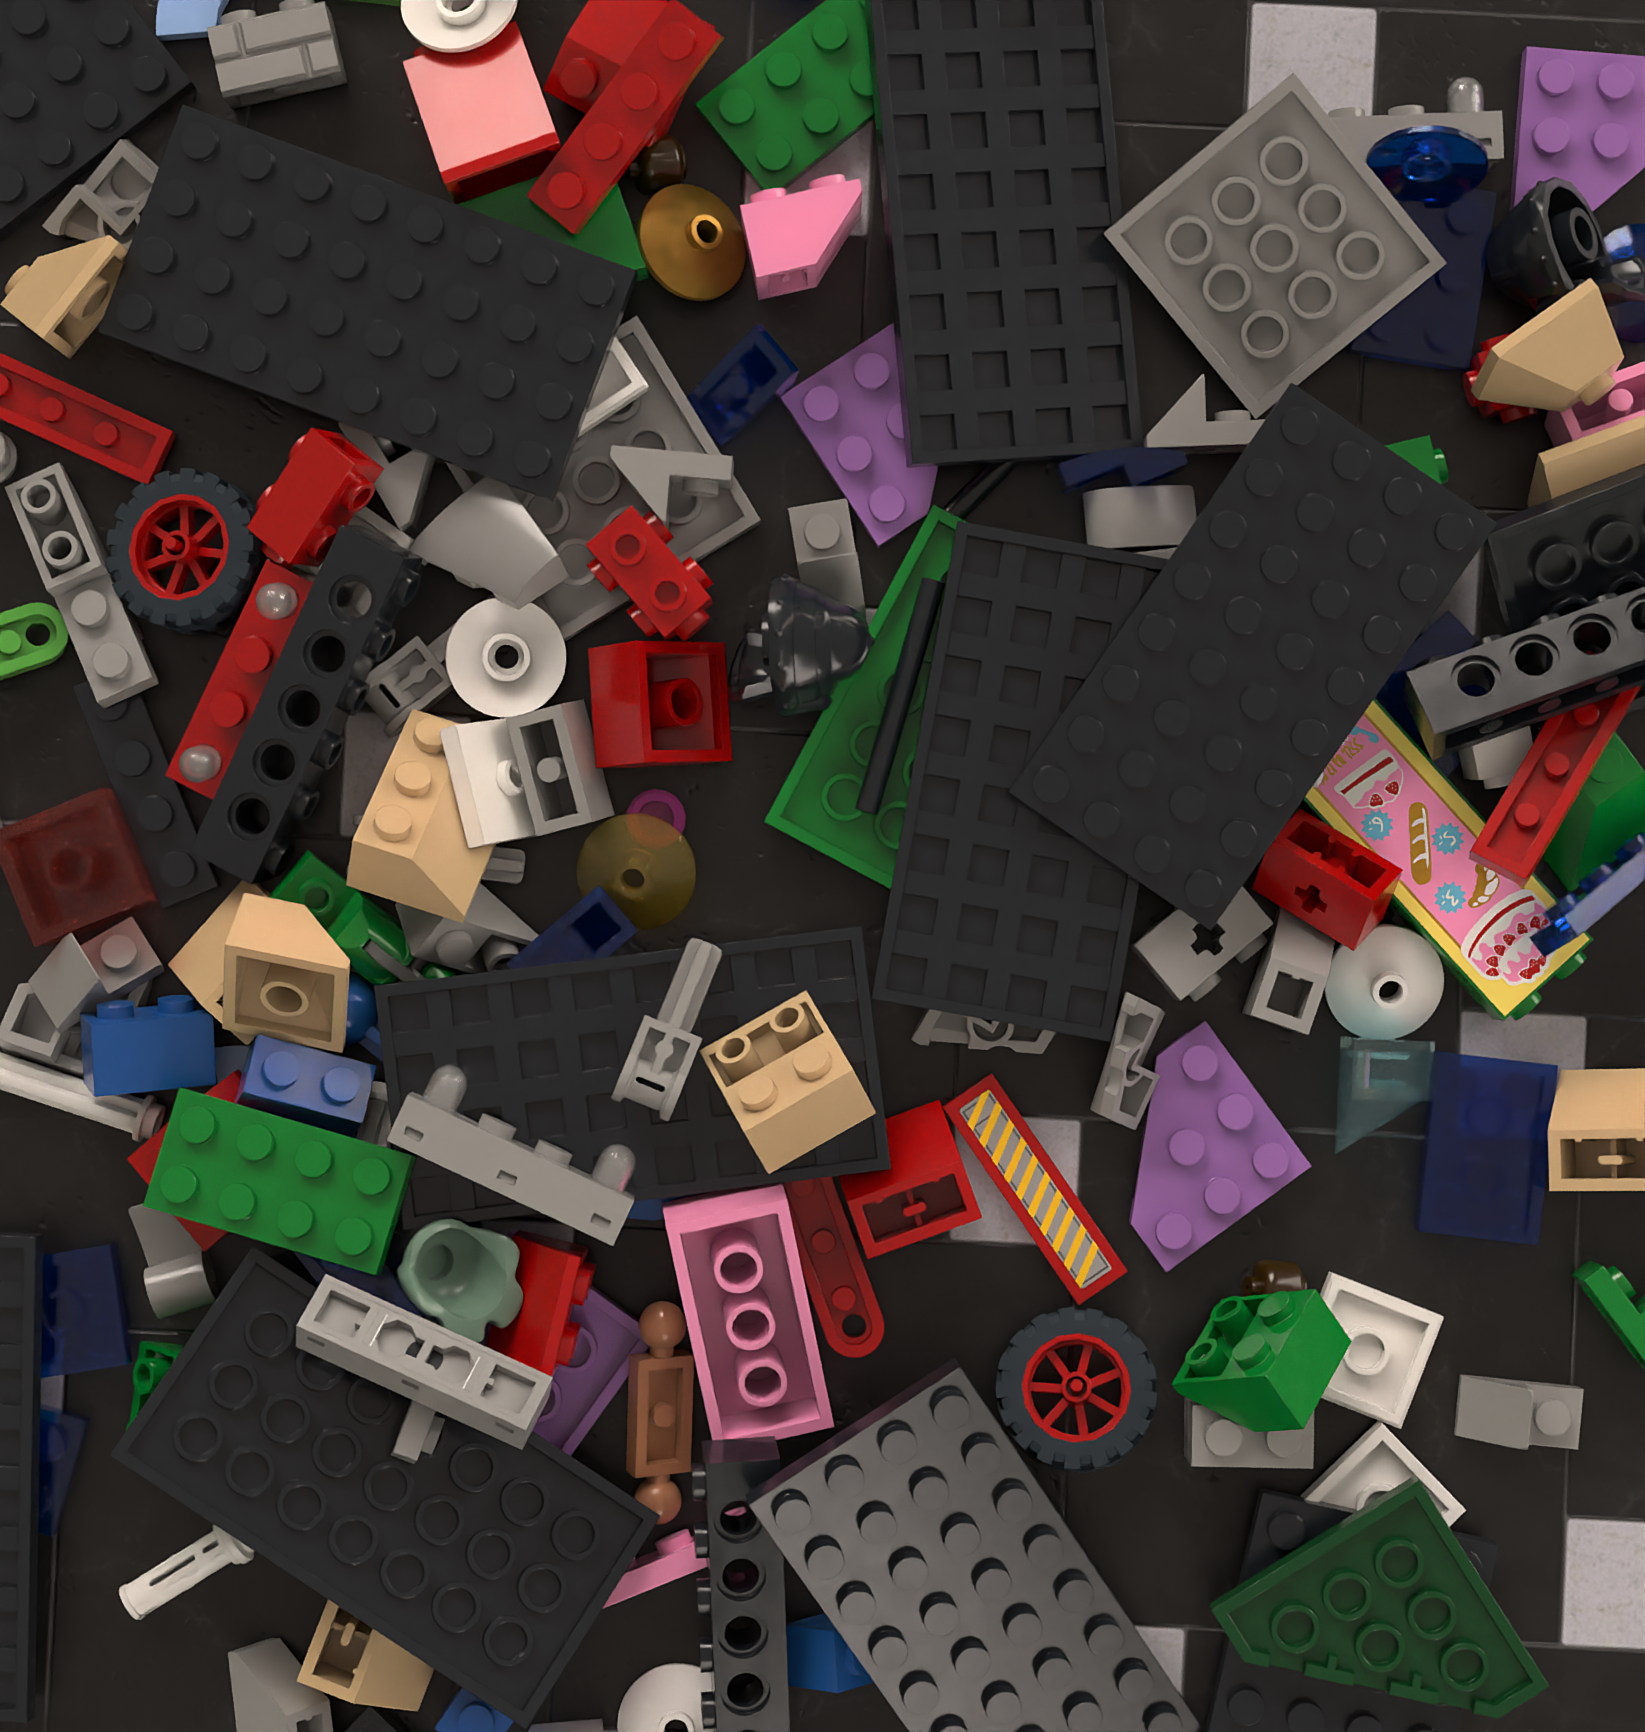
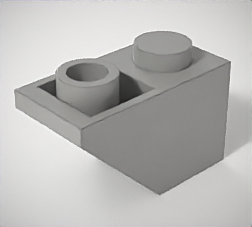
[395,883,543,974]
[1242,906,1335,1035]
[228,1638,333,1732]

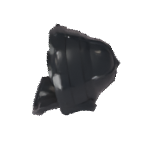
[1486,177,1645,317]
[727,573,875,716]

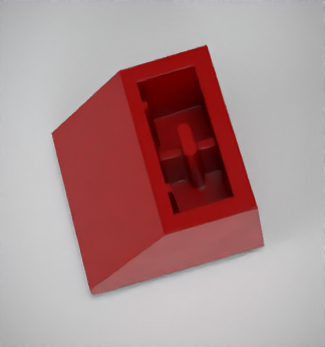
[838,1099,982,1259]
[486,1230,596,1377]

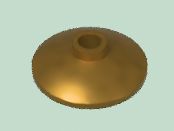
[637,184,746,301]

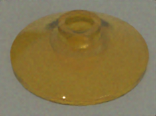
[577,813,696,931]

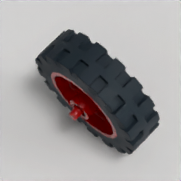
[106,468,270,635]
[996,1307,1157,1473]

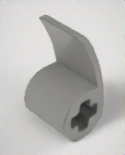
[1082,485,1197,552]
[128,1203,220,1320]

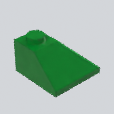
[1497,732,1645,893]

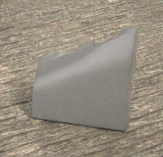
[409,477,569,610]

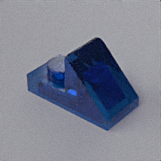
[687,324,799,446]
[507,885,639,969]

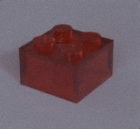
[0,788,159,947]

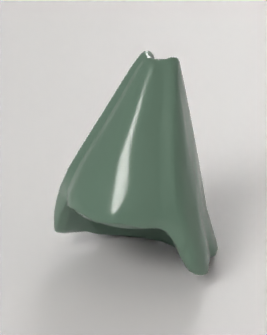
[396,1219,523,1343]

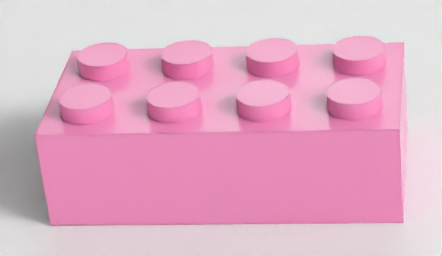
[662,1183,834,1440]

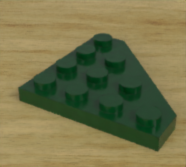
[1209,1475,1550,1719]

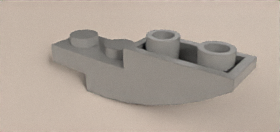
[5,462,159,708]

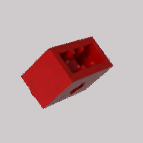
[1252,808,1403,951]

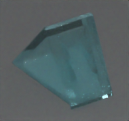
[1335,1036,1435,1154]

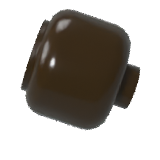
[624,134,687,196]
[1242,1259,1307,1296]

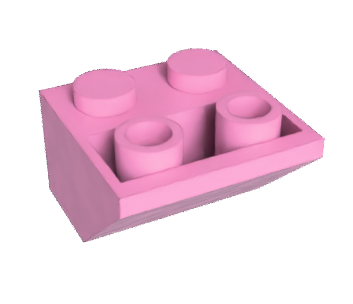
[740,174,862,300]

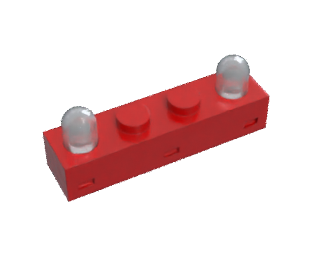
[165,559,316,800]

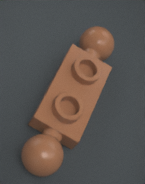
[626,1301,694,1525]

